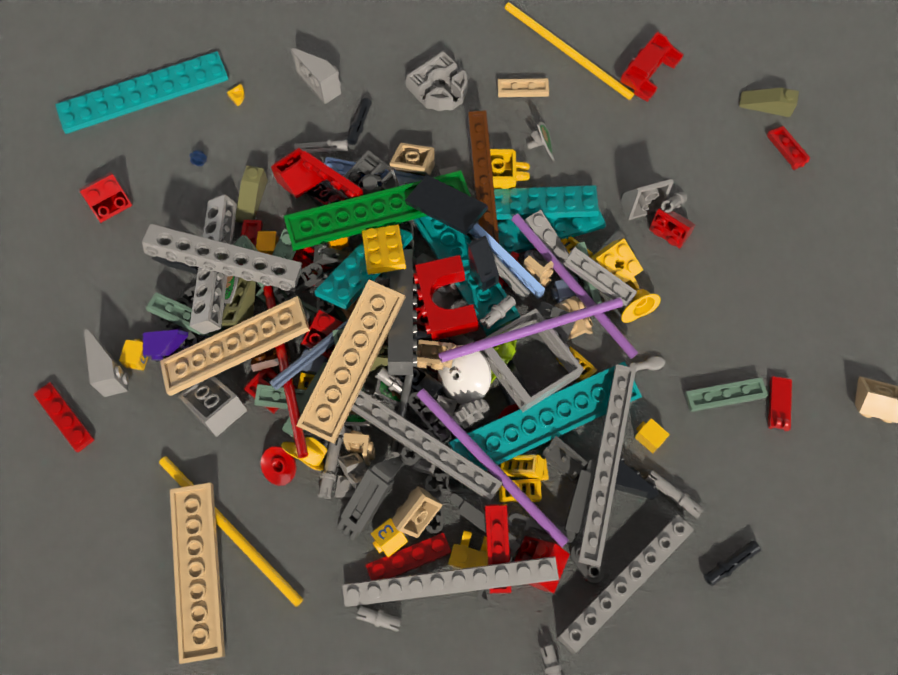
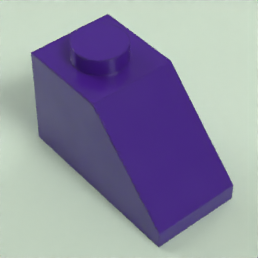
[143,330,188,361]

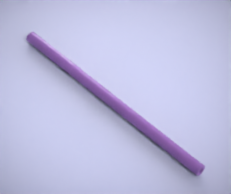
[511,214,638,359]
[439,297,623,363]
[417,388,569,548]

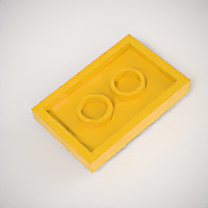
[362,225,406,275]

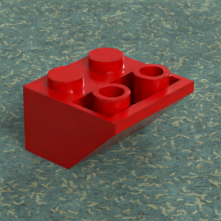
[271,148,323,199]
[79,172,133,223]
[649,208,696,249]
[301,310,343,359]
[514,536,570,594]

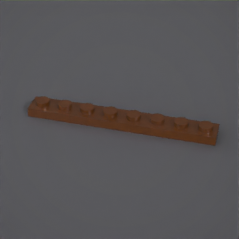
[468,110,499,244]

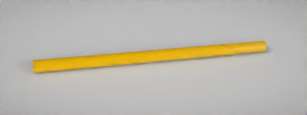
[505,2,634,100]
[159,456,304,607]

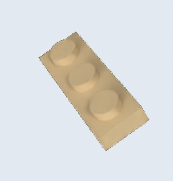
[497,78,549,97]

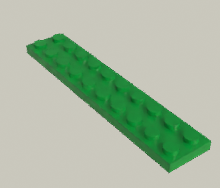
[284,170,471,251]

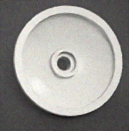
[438,345,491,404]

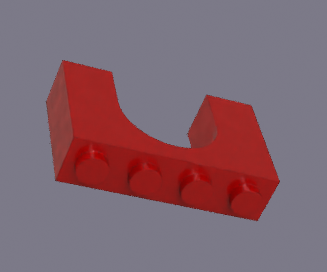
[413,255,479,341]

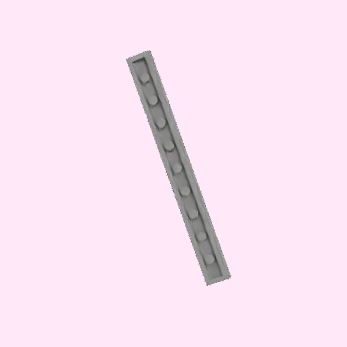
[578,364,636,567]
[351,391,502,502]
[342,556,559,607]

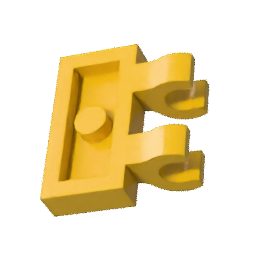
[448,530,488,569]

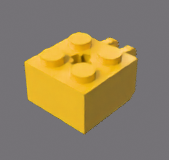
[490,149,530,189]
[590,238,643,290]

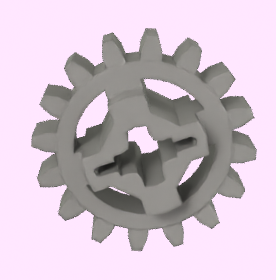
[452,399,489,431]

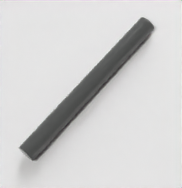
[390,373,414,452]

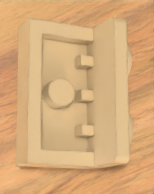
[523,255,554,288]
[555,296,593,340]
[416,340,456,370]
[343,431,375,465]

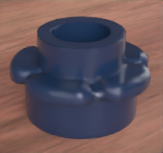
[189,150,207,166]

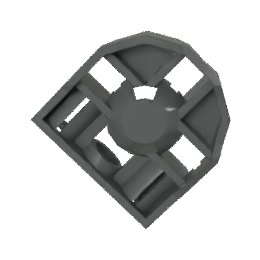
[333,150,399,199]

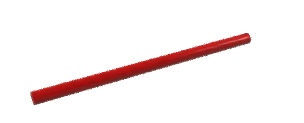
[263,285,308,458]

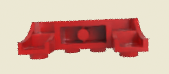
[620,31,684,102]

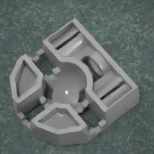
[406,51,468,111]

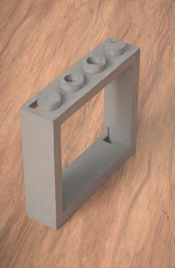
[481,309,584,412]

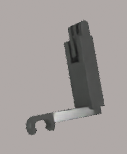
[337,452,415,541]
[508,459,597,543]
[450,494,521,604]

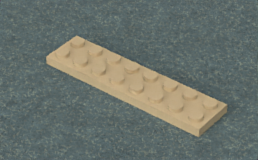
[296,280,406,444]
[160,296,310,396]
[170,483,225,664]

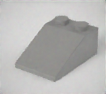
[291,48,341,104]
[621,179,674,220]
[84,329,129,397]
[178,376,247,437]

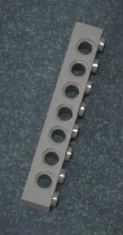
[190,194,237,334]
[142,224,302,292]
[557,515,694,654]

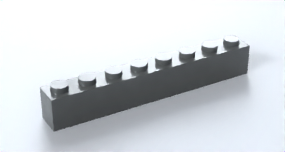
[388,249,417,375]

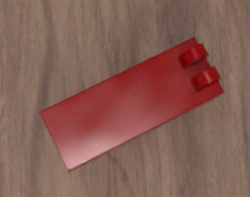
[767,126,810,170]
[768,376,792,431]

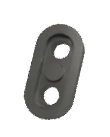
[570,543,605,584]

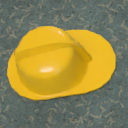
[621,289,660,323]
[281,437,327,471]

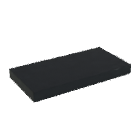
[405,175,488,235]

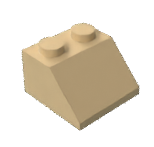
[390,143,435,176]
[855,376,898,423]
[392,486,443,538]

